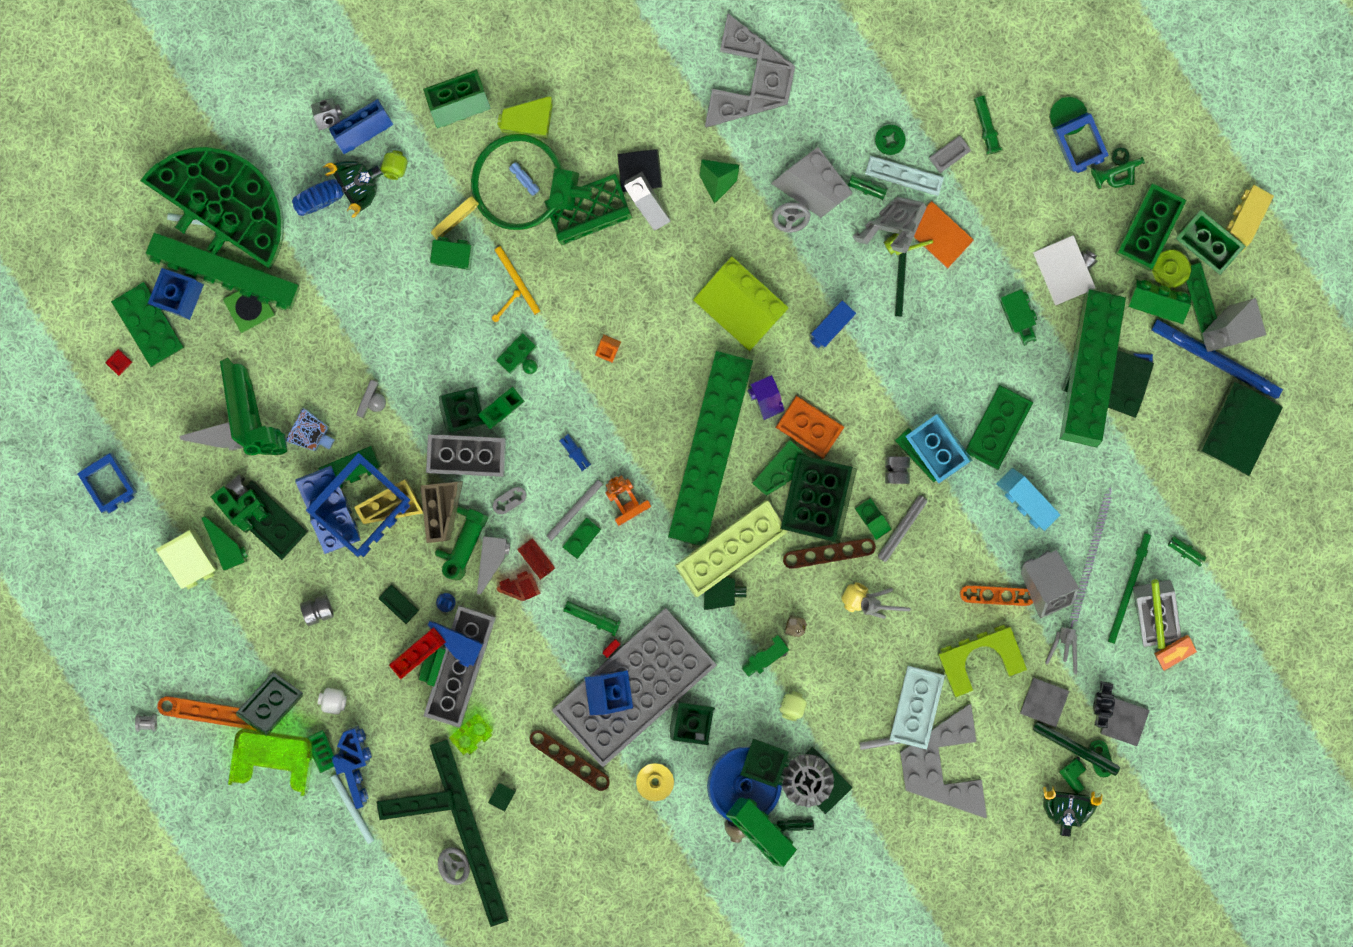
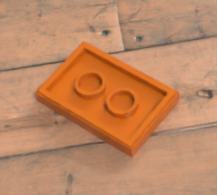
[914,201,974,269]
[775,396,844,459]

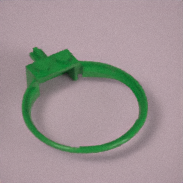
[471,134,592,230]

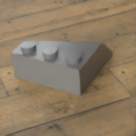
[771,147,853,218]

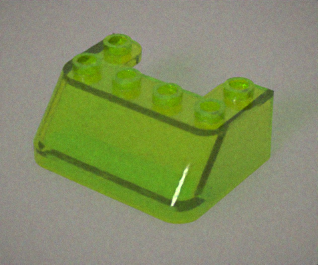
[228,728,312,796]

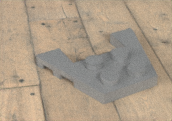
[853,197,927,253]

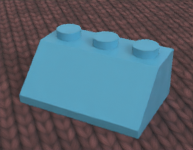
[906,413,973,483]

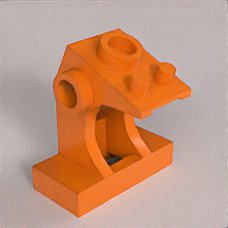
[605,475,652,526]

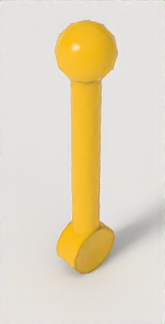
[492,290,521,322]

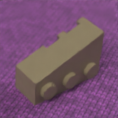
[421,481,463,543]

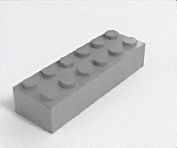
[424,605,497,728]

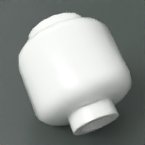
[318,688,347,715]

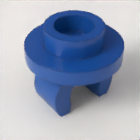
[436,593,456,612]

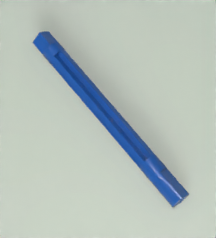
[1151,319,1283,399]

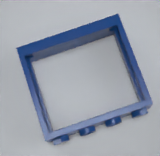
[306,453,410,558]

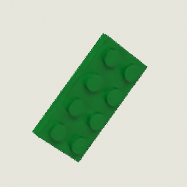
[111,282,184,368]

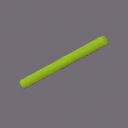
[1151,579,1165,649]

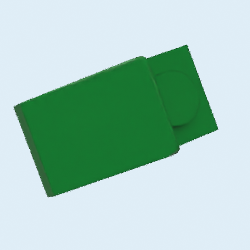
[854,498,892,540]

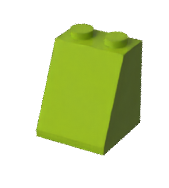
[497,97,553,139]

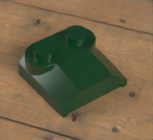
[439,387,485,433]
[670,702,715,745]

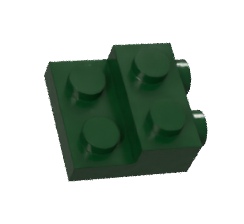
[740,739,791,788]

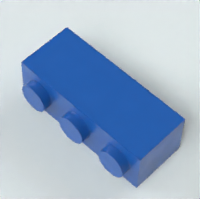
[329,99,393,154]

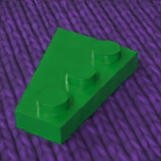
[751,440,809,496]

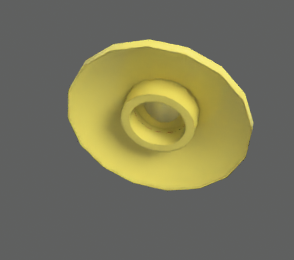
[636,763,674,802]

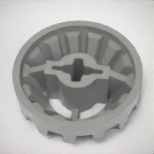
[782,754,834,807]

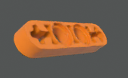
[960,585,1033,606]

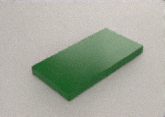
[965,385,1034,470]

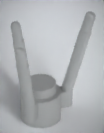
[861,588,911,619]
[1045,627,1078,674]

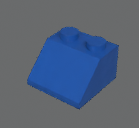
[148,268,204,320]
[584,670,633,715]

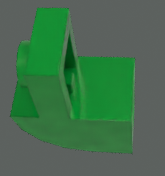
[478,387,525,429]

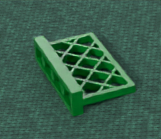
[544,173,633,246]

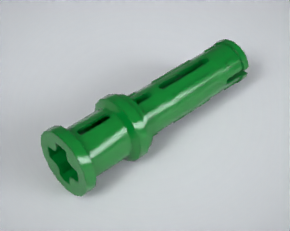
[973,95,1003,155]
[563,601,621,637]

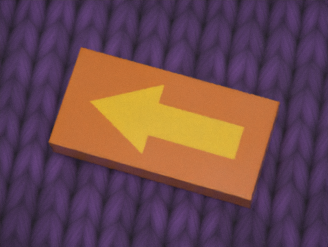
[1154,635,1197,671]

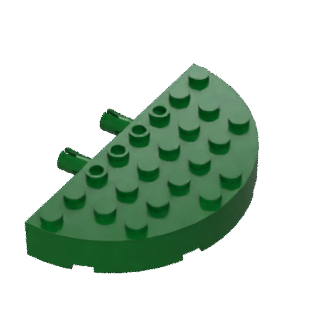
[140,147,284,269]

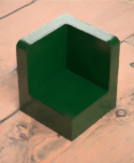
[488,783,516,812]

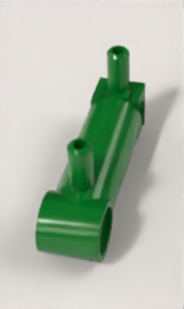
[435,505,489,581]

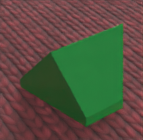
[699,159,740,204]

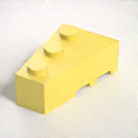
[1225,185,1274,251]

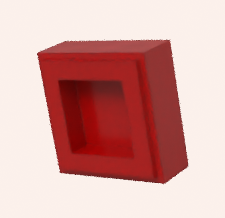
[105,349,133,376]
[602,639,621,658]

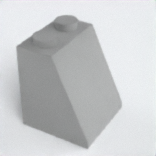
[1202,298,1266,352]
[1021,550,1079,619]

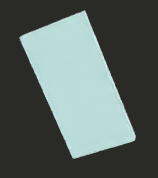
[889,666,945,750]

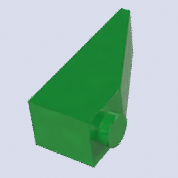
[202,516,248,571]

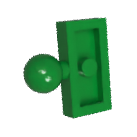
[496,333,538,374]

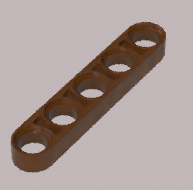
[783,538,876,569]
[530,730,610,791]

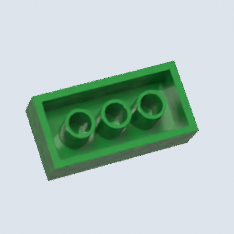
[1115,183,1187,271]

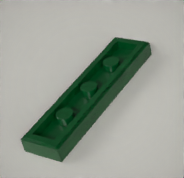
[376,790,455,820]

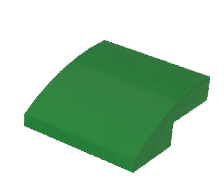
[418,647,446,687]

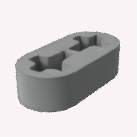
[493,487,526,514]

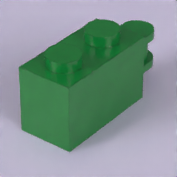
[999,289,1037,346]

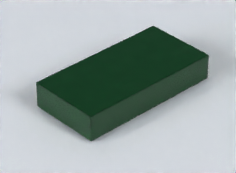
[378,584,419,624]

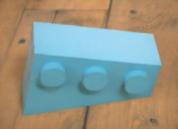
[996,468,1060,531]

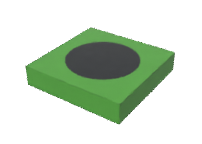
[223,291,275,333]

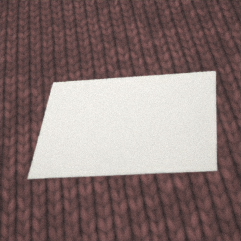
[1033,235,1096,305]

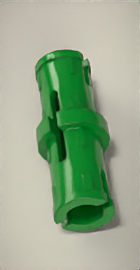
[848,175,888,200]
[1168,536,1207,567]

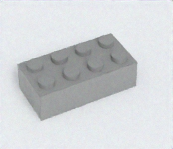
[426,434,506,477]

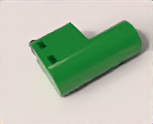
[1058,757,1087,794]

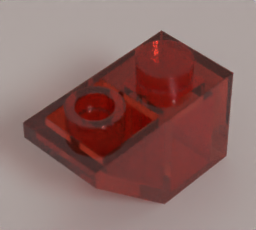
[496,570,541,601]

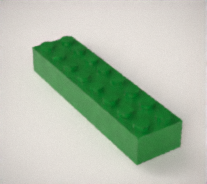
[1059,289,1126,448]

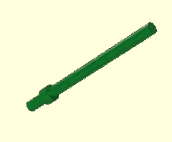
[1107,533,1152,644]

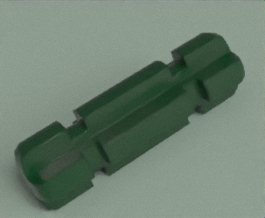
[777,819,814,831]

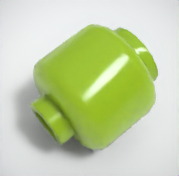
[381,150,408,180]

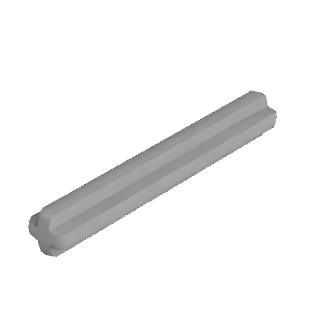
[878,496,928,562]

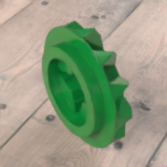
[875,125,906,156]

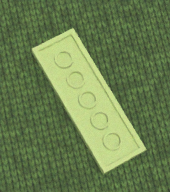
[675,500,788,597]

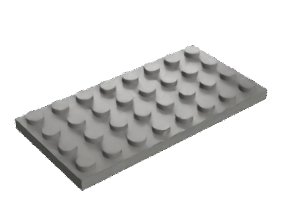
[552,608,717,767]

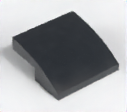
[617,149,663,192]

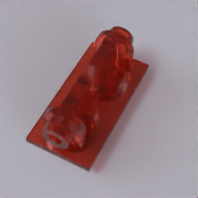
[517,538,556,580]

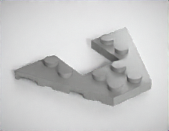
[705,14,795,128]
[900,704,987,818]

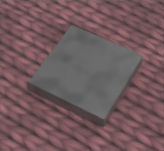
[1020,678,1070,727]
[1100,698,1150,746]

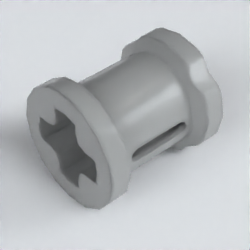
[135,714,157,732]

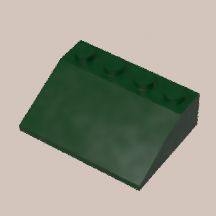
[1062,350,1154,418]
[1198,382,1283,476]
[780,454,857,543]

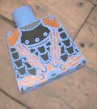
[286,408,335,451]

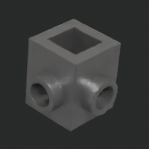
[311,98,342,130]

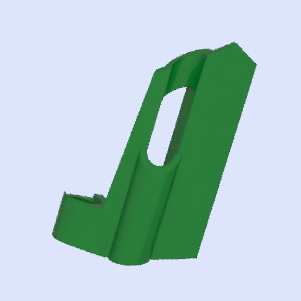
[220,358,288,455]

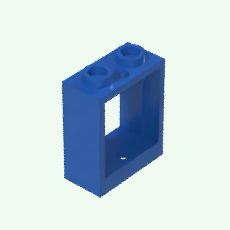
[1052,112,1109,173]
[809,300,856,349]
[77,453,137,514]

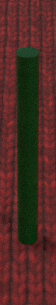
[895,252,907,317]

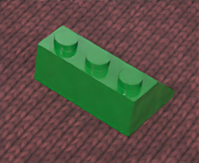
[423,69,491,128]
[1176,209,1246,275]

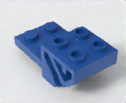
[295,466,361,554]
[332,725,372,809]

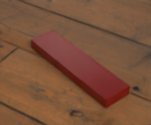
[389,627,446,679]

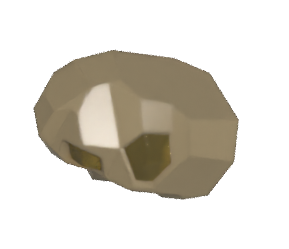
[784,615,807,637]

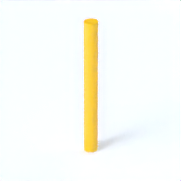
[494,246,541,315]

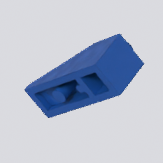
[428,620,484,667]

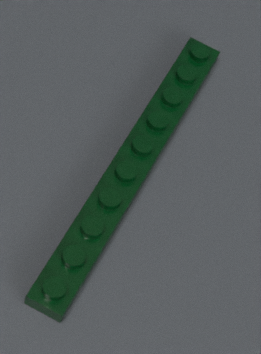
[429,739,509,927]

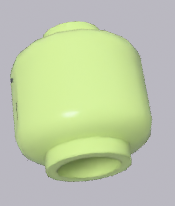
[779,691,807,721]

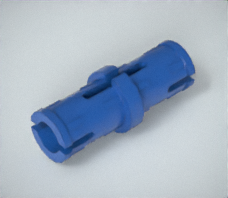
[559,434,592,472]

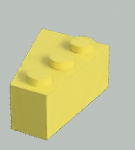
[354,479,423,524]

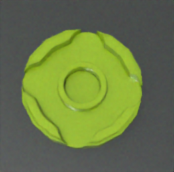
[1152,250,1191,288]

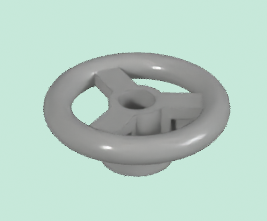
[772,202,810,233]
[438,847,470,885]

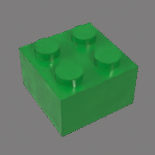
[430,237,474,270]

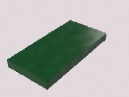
[235,480,308,560]

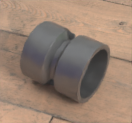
[885,457,910,484]
[300,594,334,627]

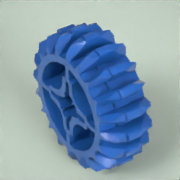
[292,179,344,216]

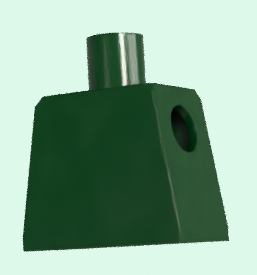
[704,576,747,610]

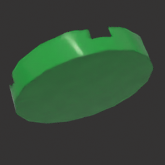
[1049,97,1087,136]

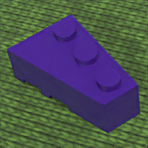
[747,375,785,420]

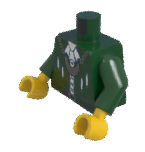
[323,161,383,218]
[1043,786,1103,837]

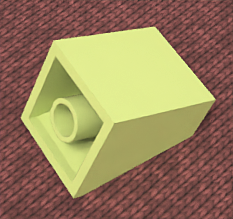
[156,530,217,590]

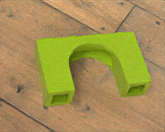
[937,624,1027,698]

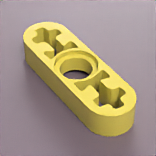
[431,196,479,240]

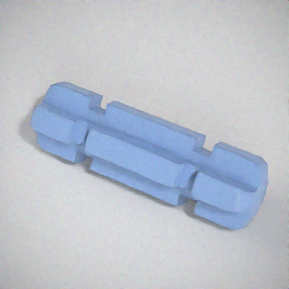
[509,162,540,196]

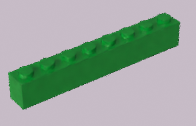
[145,233,300,311]

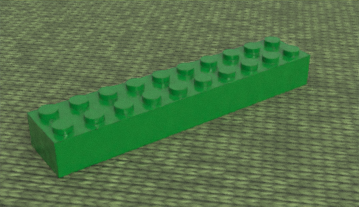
[668,351,753,546]

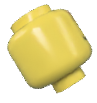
[841,582,869,612]

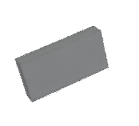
[929,136,971,173]

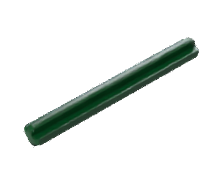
[1033,721,1120,776]

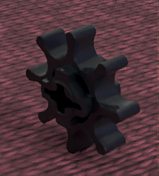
[1093,681,1115,728]

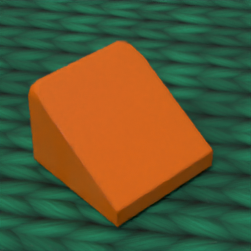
[595,335,621,363]

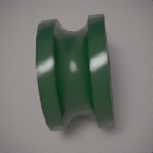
[1111,147,1130,165]

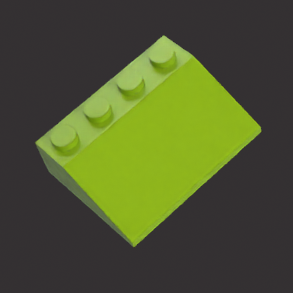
[693,257,789,352]

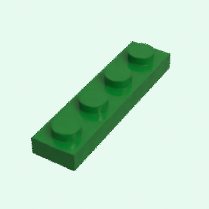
[1185,263,1217,342]

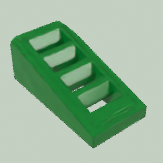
[304,730,334,773]

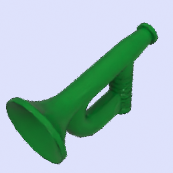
[1091,157,1145,189]

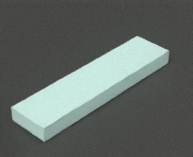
[865,156,944,196]

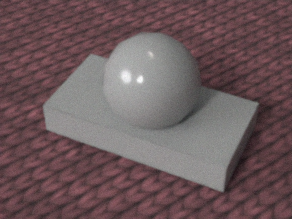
[356,380,386,418]

